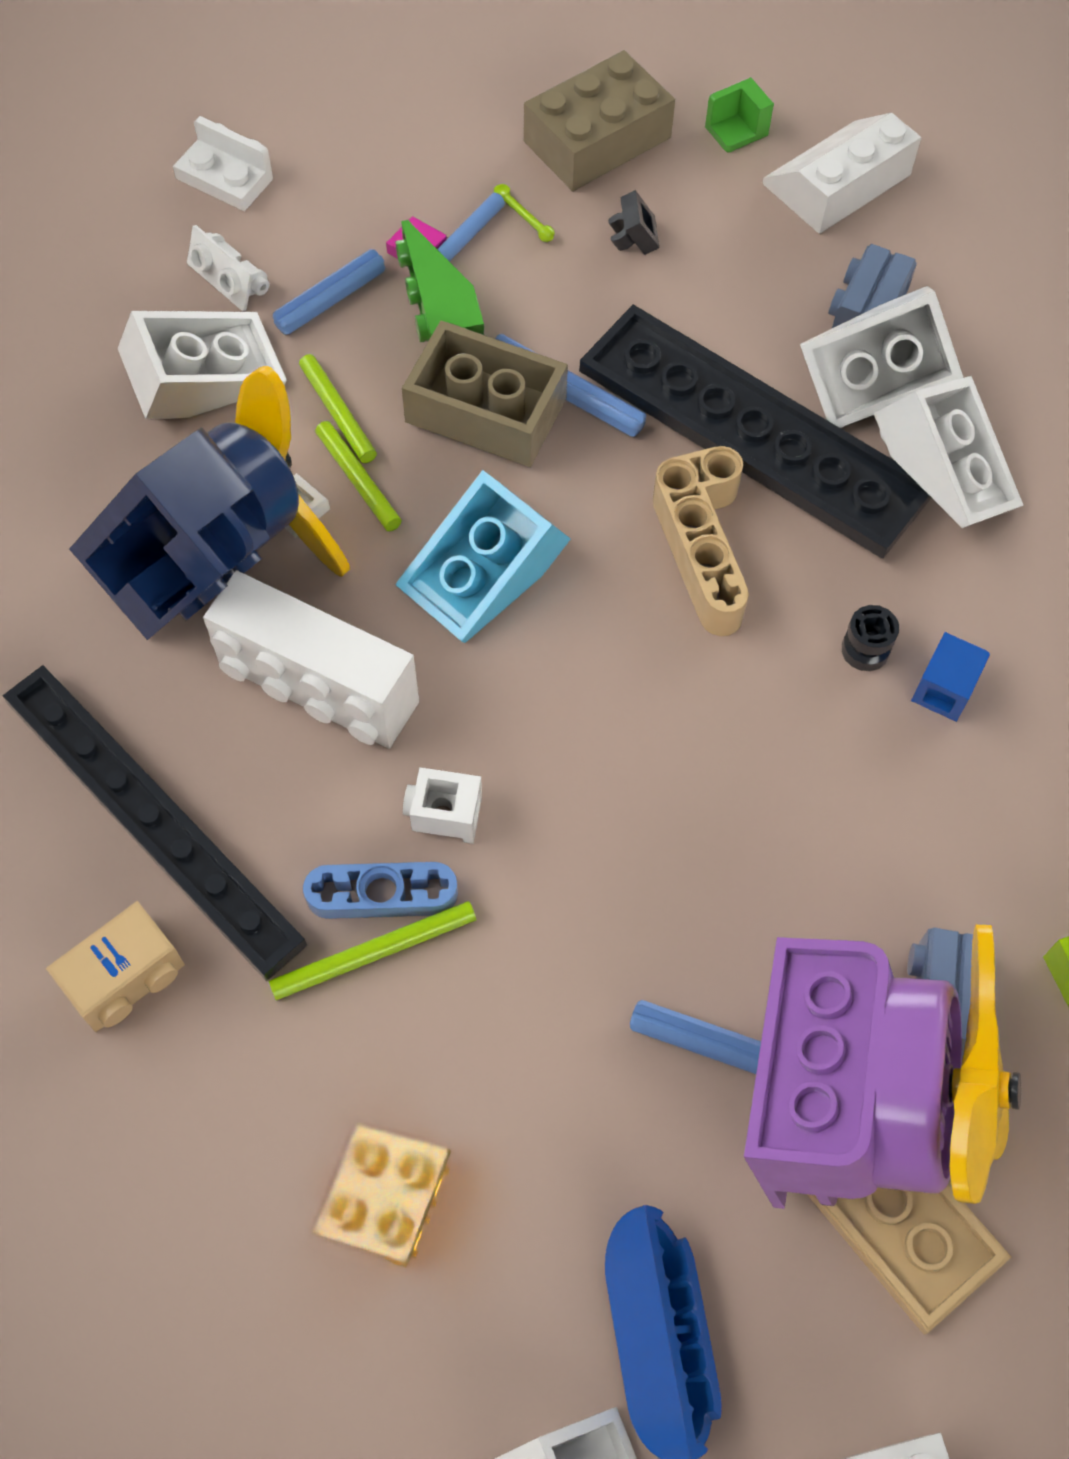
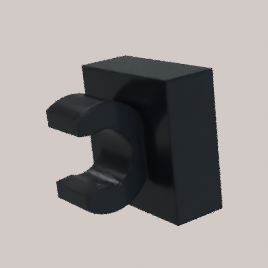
[608,190,660,255]

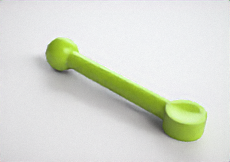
[494,184,555,242]

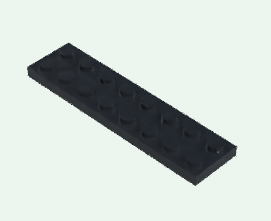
[579,304,932,559]

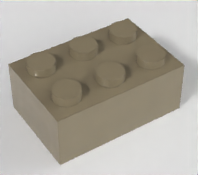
[524,50,675,192]
[402,320,568,468]

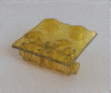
[313,1124,451,1268]

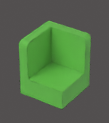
[705,77,774,152]

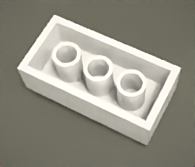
[203,570,419,749]

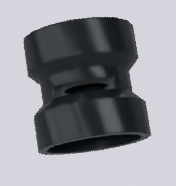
[841,605,899,671]

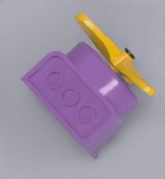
[744,924,1021,1209]

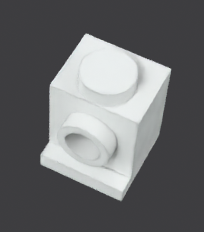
[403,767,482,844]

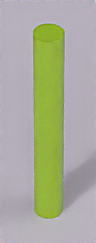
[299,354,377,463]
[315,421,402,532]

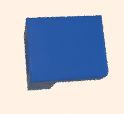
[911,632,990,722]

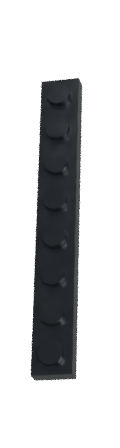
[2,665,307,982]

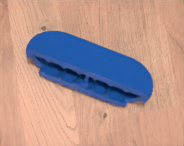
[605,1205,722,1459]

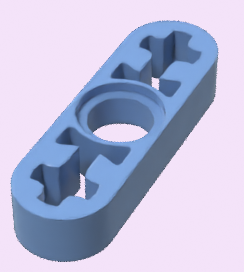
[303,862,458,919]

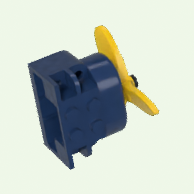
[69,366,350,640]

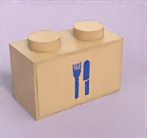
[46,901,185,1033]

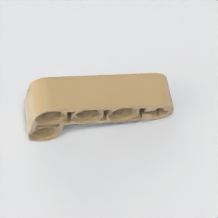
[653,446,749,636]

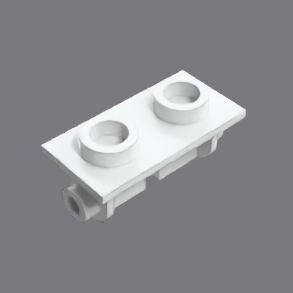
[187,225,270,311]

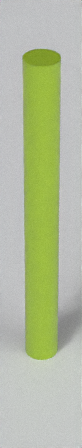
[269,901,477,1001]

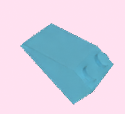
[395,470,571,643]

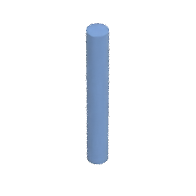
[437,192,505,262]

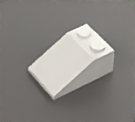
[800,286,963,428]
[118,311,287,419]
[874,376,1023,528]

